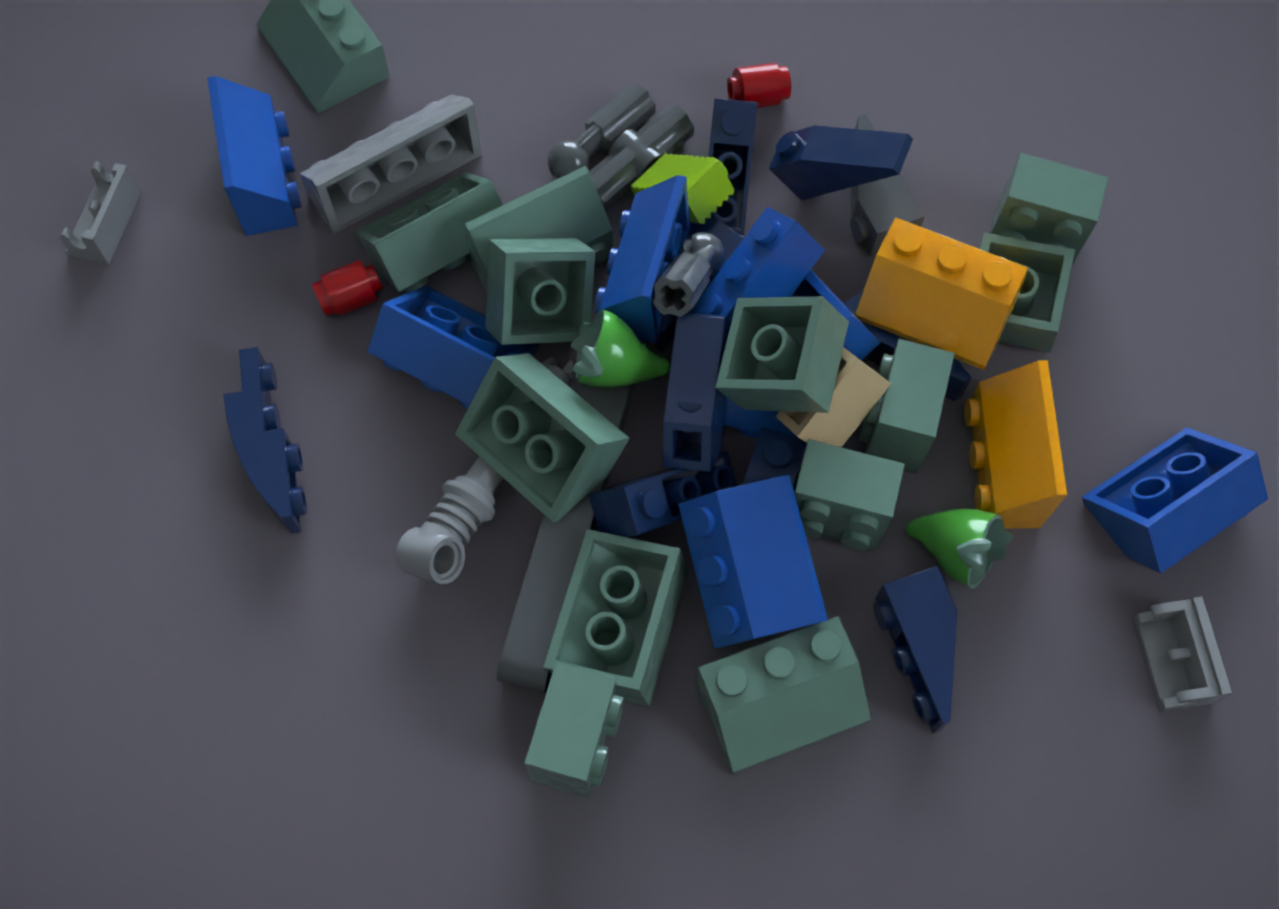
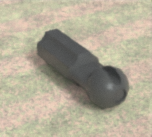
[548,83,656,179]
[652,232,725,318]

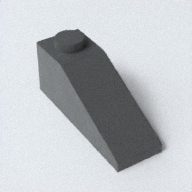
[850,114,925,257]

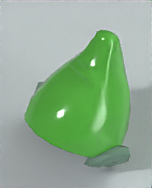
[571,310,670,388]
[905,509,1014,589]

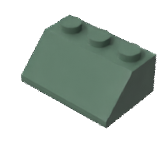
[257,0,390,114]
[465,166,613,292]
[353,171,503,292]
[455,353,630,522]
[543,529,688,707]
[695,616,871,774]

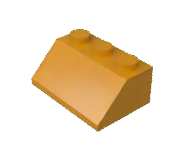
[855,217,1028,370]
[964,360,1067,529]

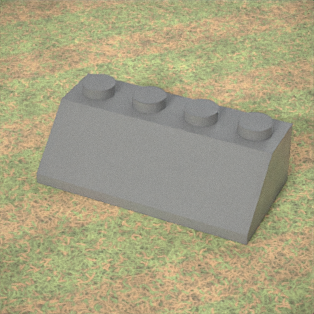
[300,94,482,235]

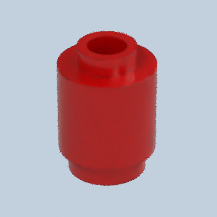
[727,63,792,108]
[312,259,383,316]

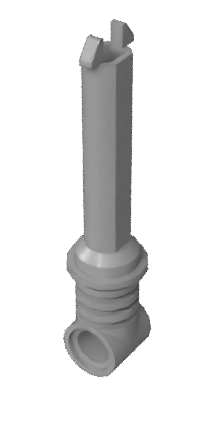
[396,357,576,584]

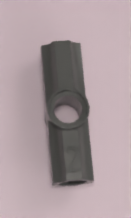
[589,105,694,210]

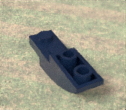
[223,347,307,534]

